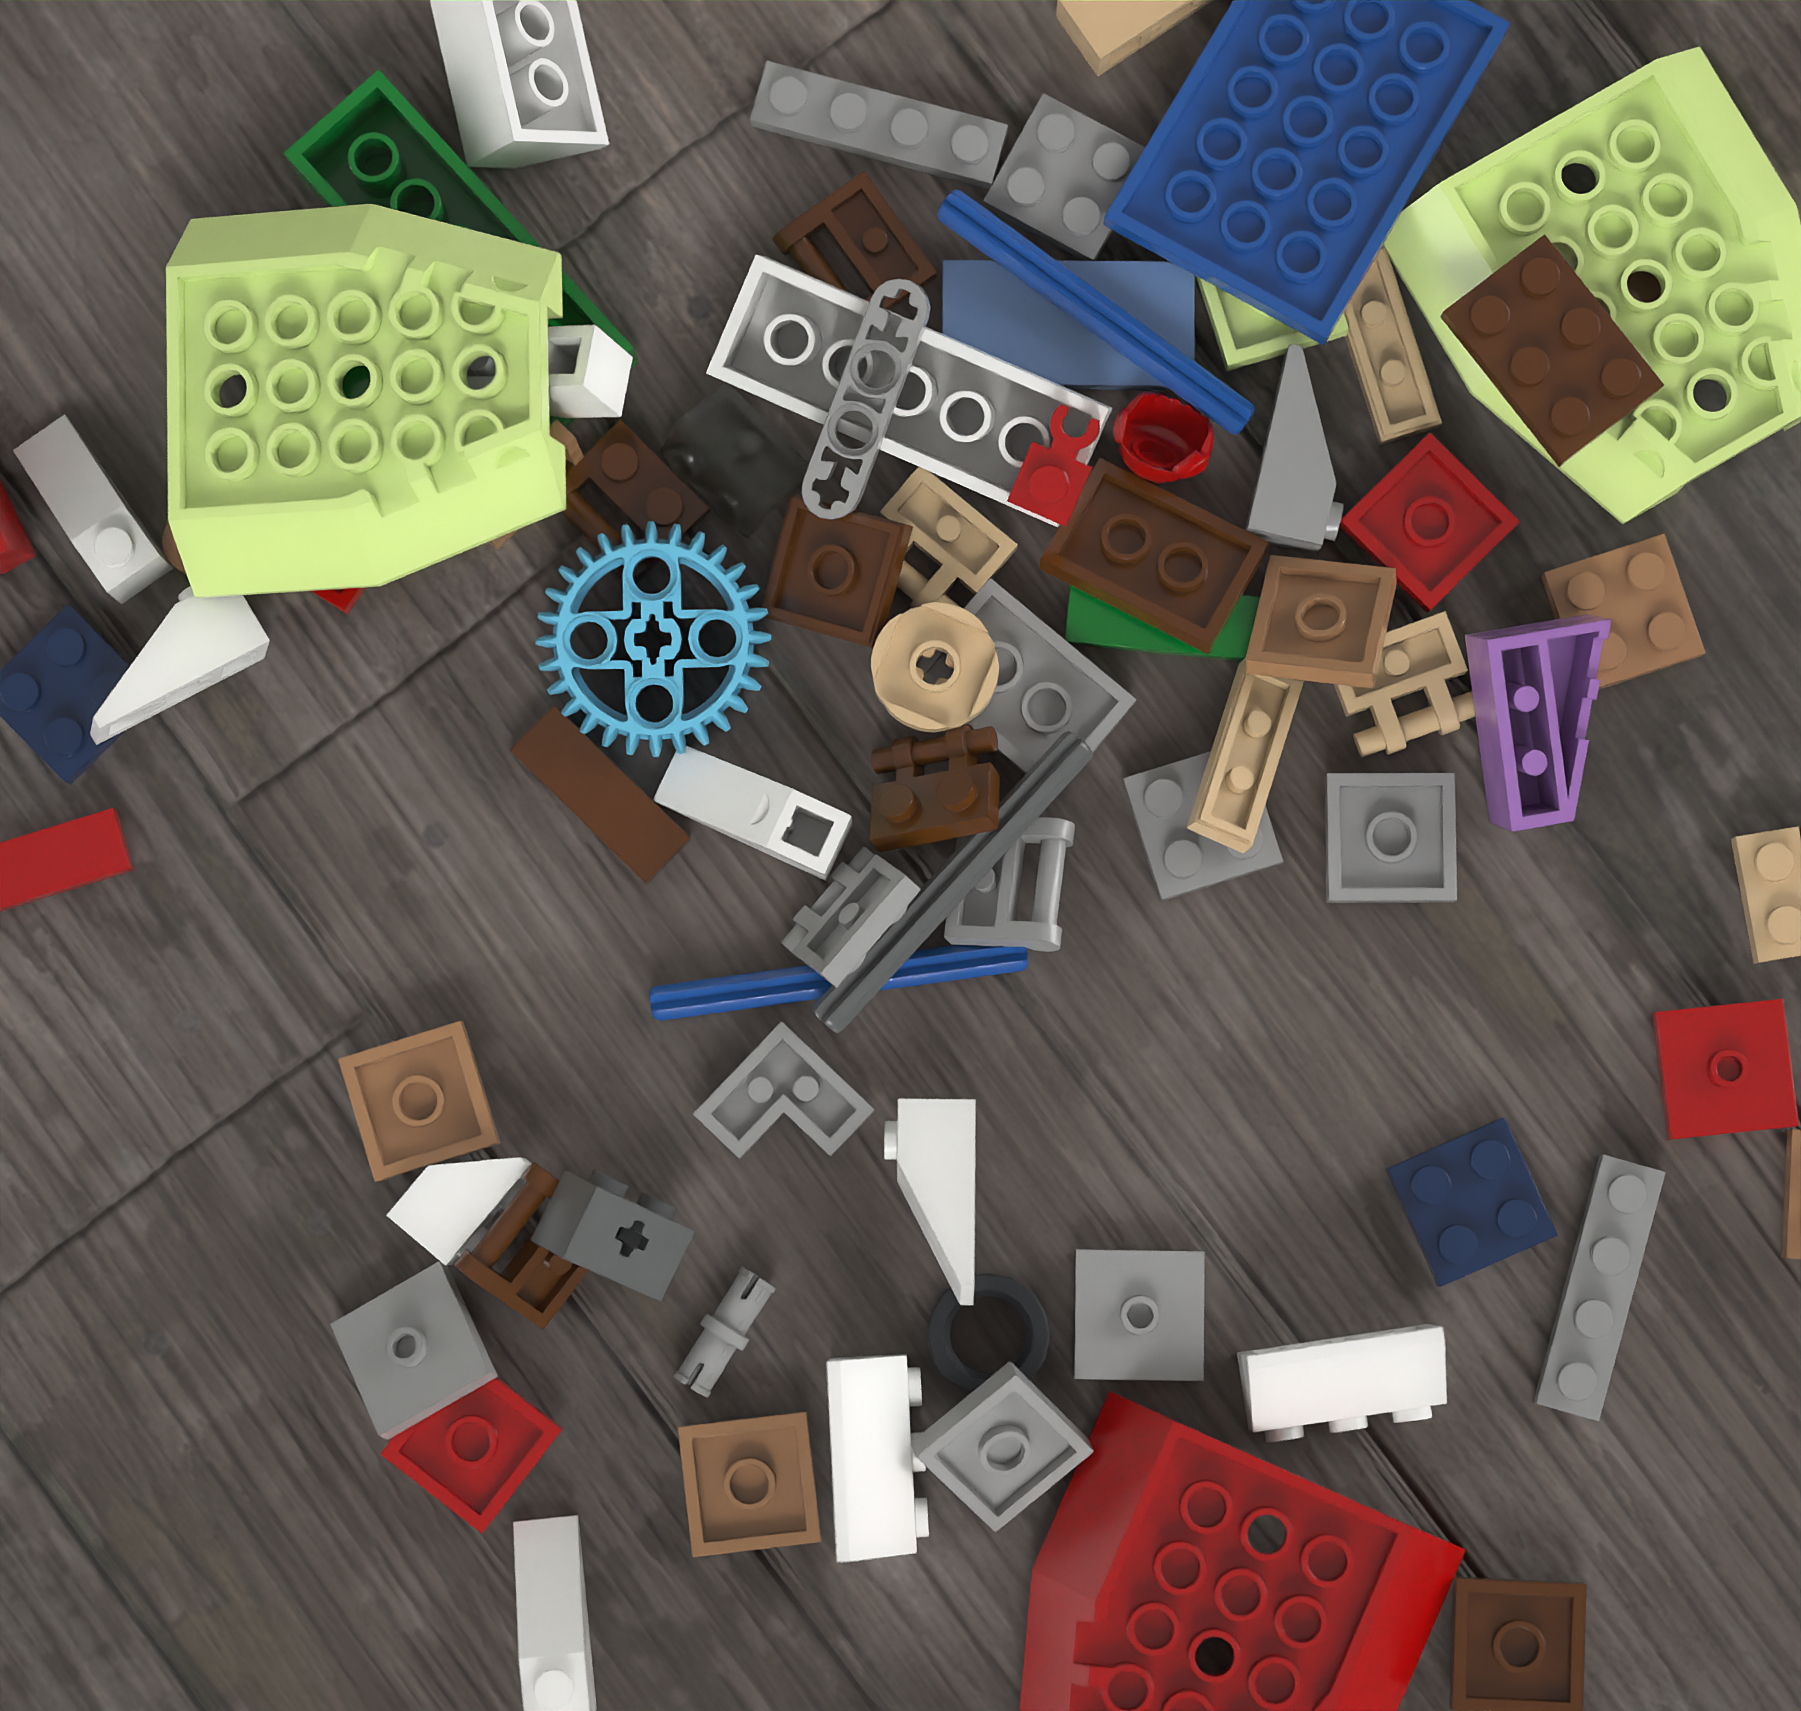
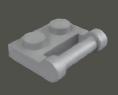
[944,817,1075,952]

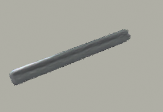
[813,731,1093,1033]

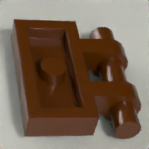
[869,725,1000,852]

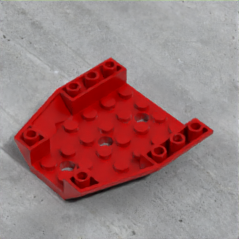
[1019,1391,1466,1711]

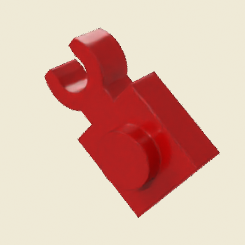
[1007,404,1100,527]

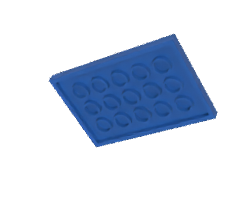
[1103,0,1510,345]

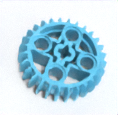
[535,521,771,757]

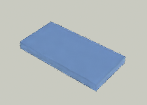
[942,260,1195,390]

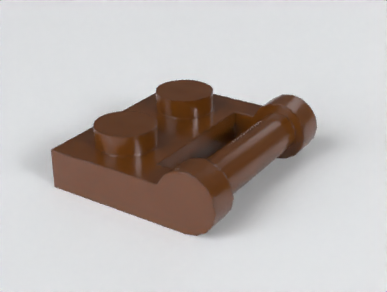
[772,171,937,311]
[561,419,710,584]
[454,1161,589,1330]

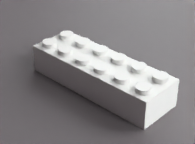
[706,255,1112,527]

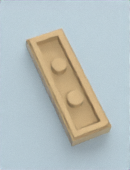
[1344,246,1442,445]
[1186,658,1304,854]

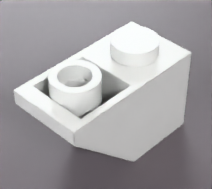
[387,1157,532,1265]

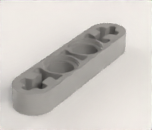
[802,278,930,519]

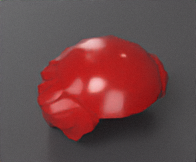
[1113,391,1214,483]

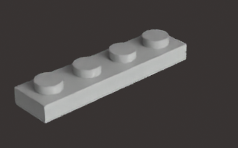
[750,61,1008,189]
[1533,1154,1666,1421]

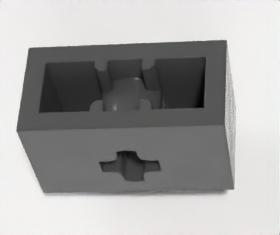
[531,1169,695,1302]

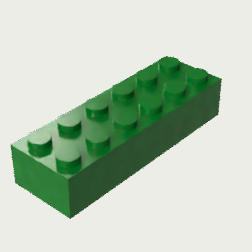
[284,69,638,428]

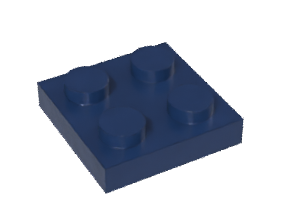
[0,604,131,785]
[1385,1117,1558,1287]

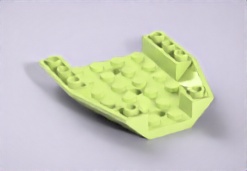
[1383,47,1801,524]
[166,204,566,598]

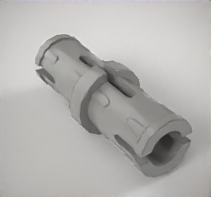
[673,1266,776,1398]

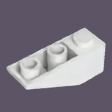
[653,746,853,881]

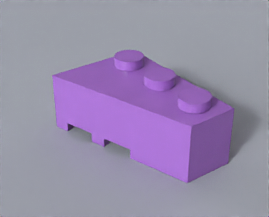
[1465,614,1611,832]

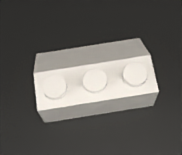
[430,0,609,168]
[1237,1324,1447,1442]
[827,1354,929,1562]

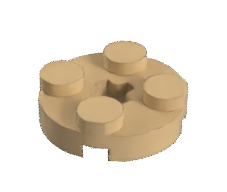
[871,602,999,733]

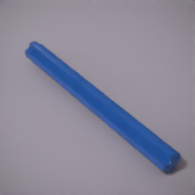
[937,189,1255,435]
[649,945,1028,1021]

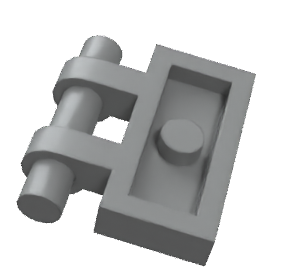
[781,846,921,988]

